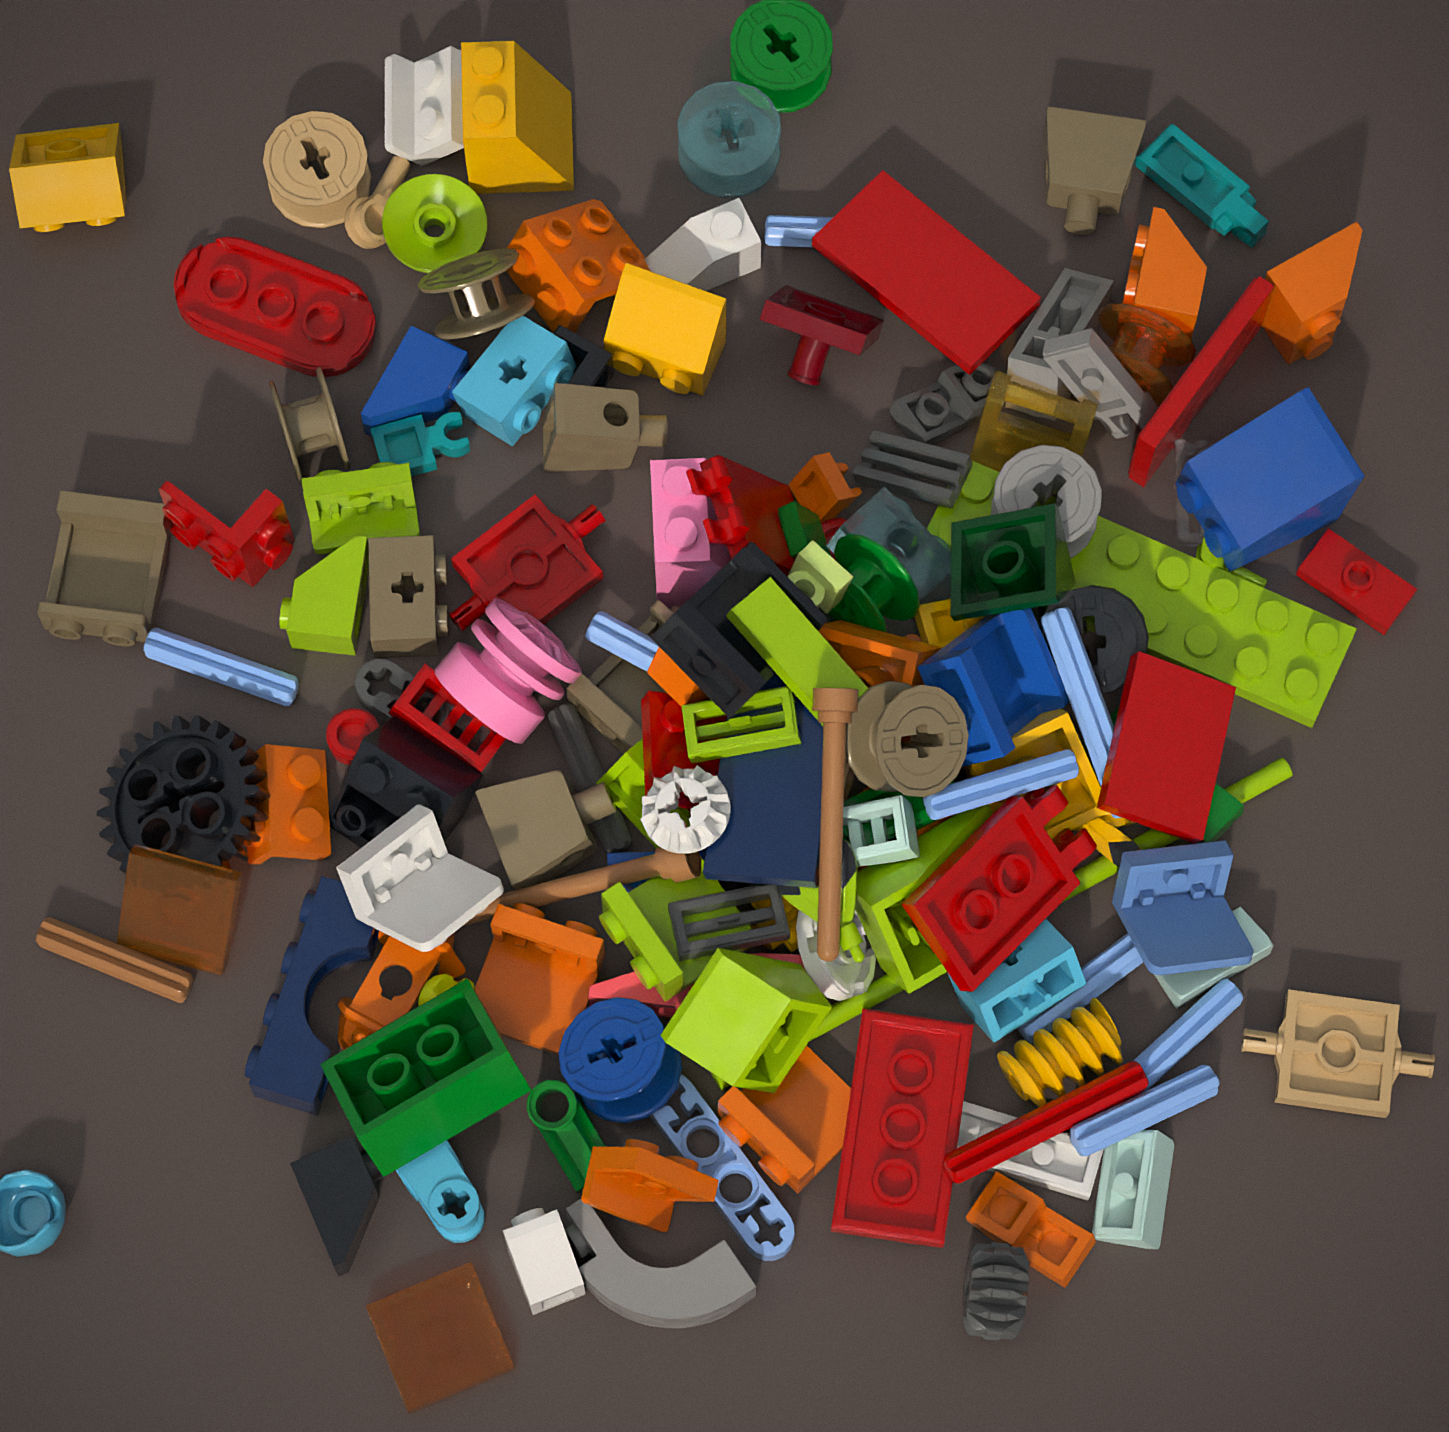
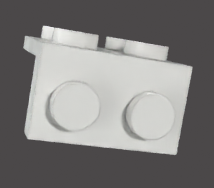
[336,804,504,952]

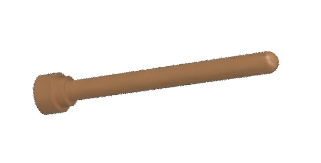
[812,688,858,962]
[463,847,702,926]

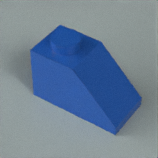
[361,326,470,437]

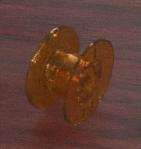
[1098,303,1196,407]

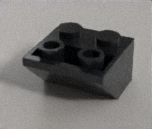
[329,716,483,848]

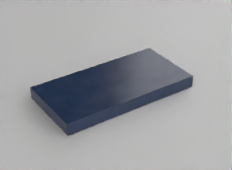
[703,673,823,888]

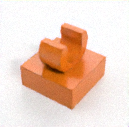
[788,452,862,523]

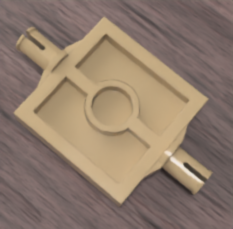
[1241,989,1435,1118]

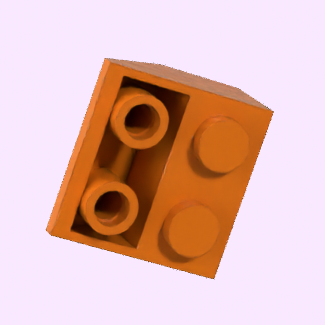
[1118,207,1207,358]

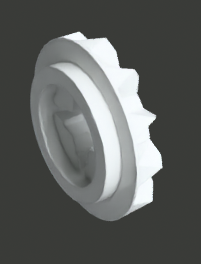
[640,765,731,854]

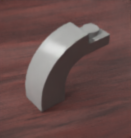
[565,1199,756,1328]

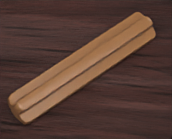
[35,917,194,1003]

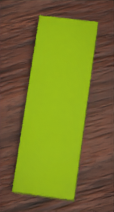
[726,577,869,726]

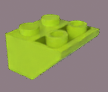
[660,948,832,1093]

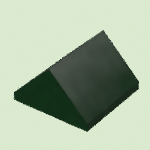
[950,503,1076,621]

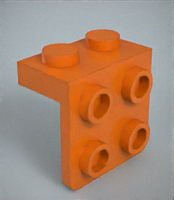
[506,199,651,333]
[474,903,606,1055]
[718,1045,851,1194]

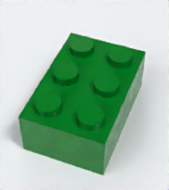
[320,979,531,1177]

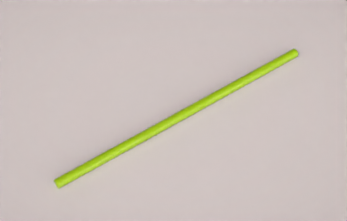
[711,757,1293,1090]

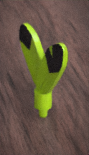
[776,840,864,963]

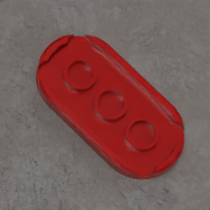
[173,236,376,377]

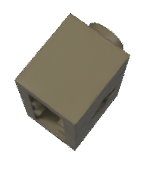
[368,535,449,658]

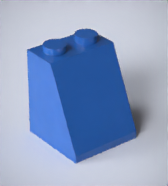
[1175,387,1365,572]

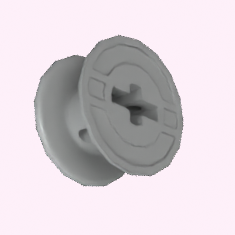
[991,445,1102,559]

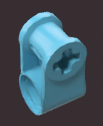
[396,1140,485,1243]

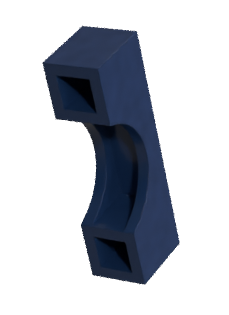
[244,876,379,1116]

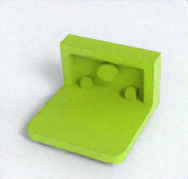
[599,856,752,1002]

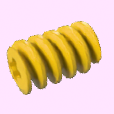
[997,998,1123,1107]

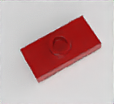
[1296,528,1417,636]

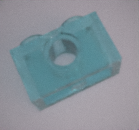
[826,487,951,622]

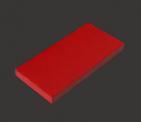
[812,170,1041,375]
[1128,276,1274,488]
[831,1009,974,1248]

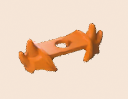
[337,931,466,1050]

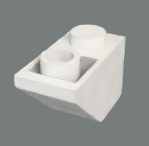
[503,1208,586,1315]

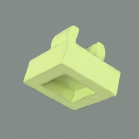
[787,540,853,614]

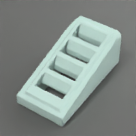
[843,795,920,867]

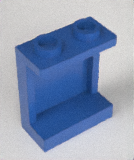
[917,608,1070,767]

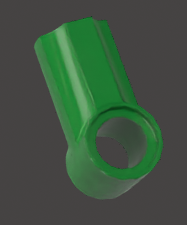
[526,1080,607,1193]

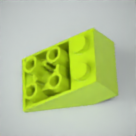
[855,804,993,994]

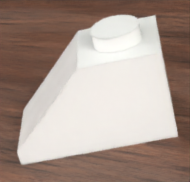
[644,198,761,291]

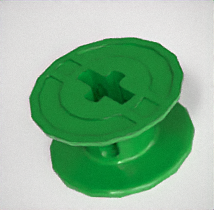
[730,0,833,113]
[829,533,920,632]

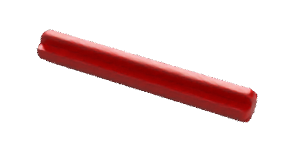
[943,1061,1149,1184]

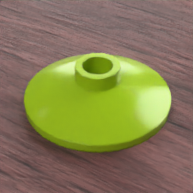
[382,174,487,273]

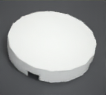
[796,910,876,1001]

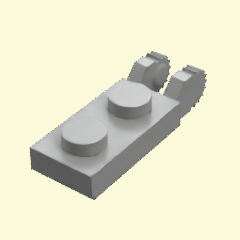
[1042,328,1158,439]

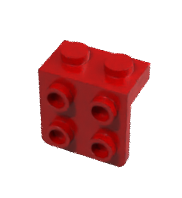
[159,481,295,587]

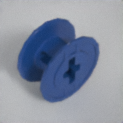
[558,997,683,1123]

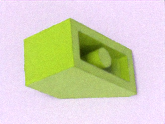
[279,535,369,656]

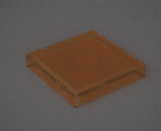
[117,844,242,976]
[366,1262,515,1414]

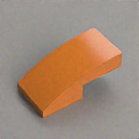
[966,1171,1096,1288]

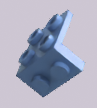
[1112,840,1254,975]

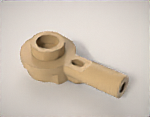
[344,156,411,249]

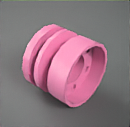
[435,598,582,744]

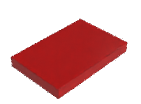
[1096,651,1236,844]

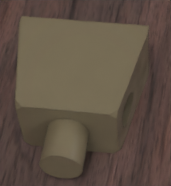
[1043,106,1146,235]
[541,383,668,472]
[475,770,617,890]

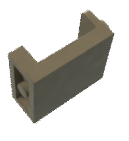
[37,490,173,647]
[566,600,679,755]

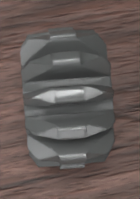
[962,1241,1030,1341]

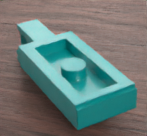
[1135,124,1269,248]

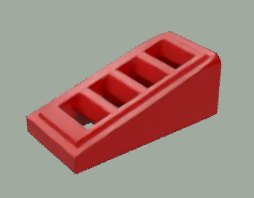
[388,664,506,773]

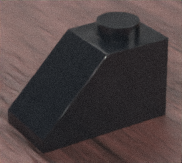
[290,1136,383,1277]

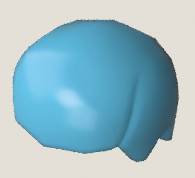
[0,1169,66,1257]

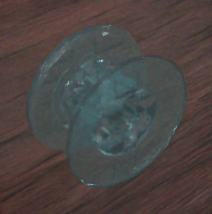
[677,81,781,198]

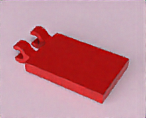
[686,454,796,576]
[901,785,1097,992]

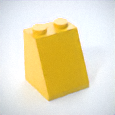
[461,41,574,194]

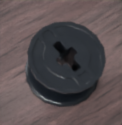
[1038,585,1149,694]

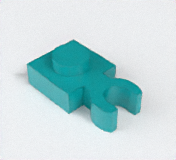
[370,412,471,477]

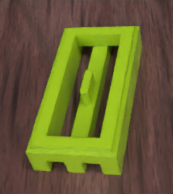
[682,686,802,764]

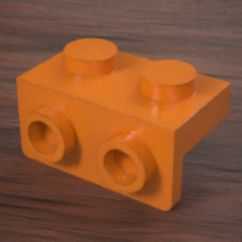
[243,744,331,865]
[581,1139,719,1233]

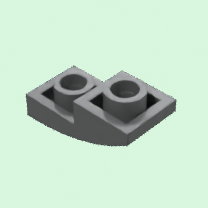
[889,358,1007,445]

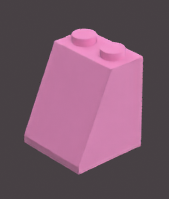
[650,458,731,607]

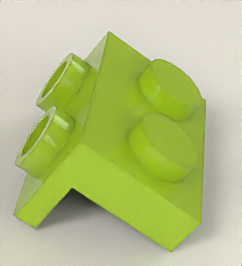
[301,462,420,554]

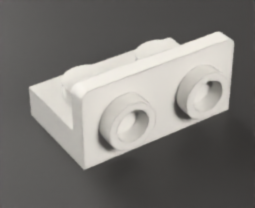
[385,46,464,166]

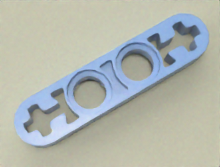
[650,1074,795,1261]

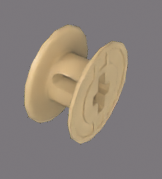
[263,111,372,228]

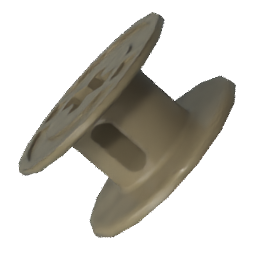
[417,248,535,339]
[269,367,350,483]
[845,681,969,797]

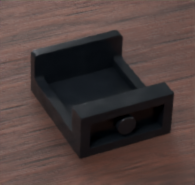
[650,542,828,718]

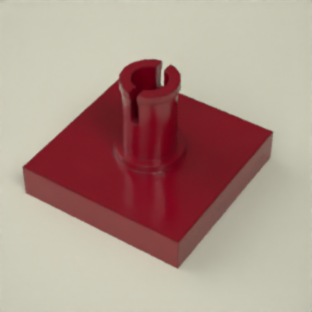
[760,285,884,386]

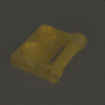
[970,371,1099,471]

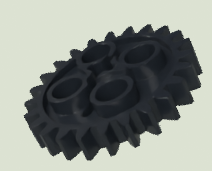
[97,715,270,894]

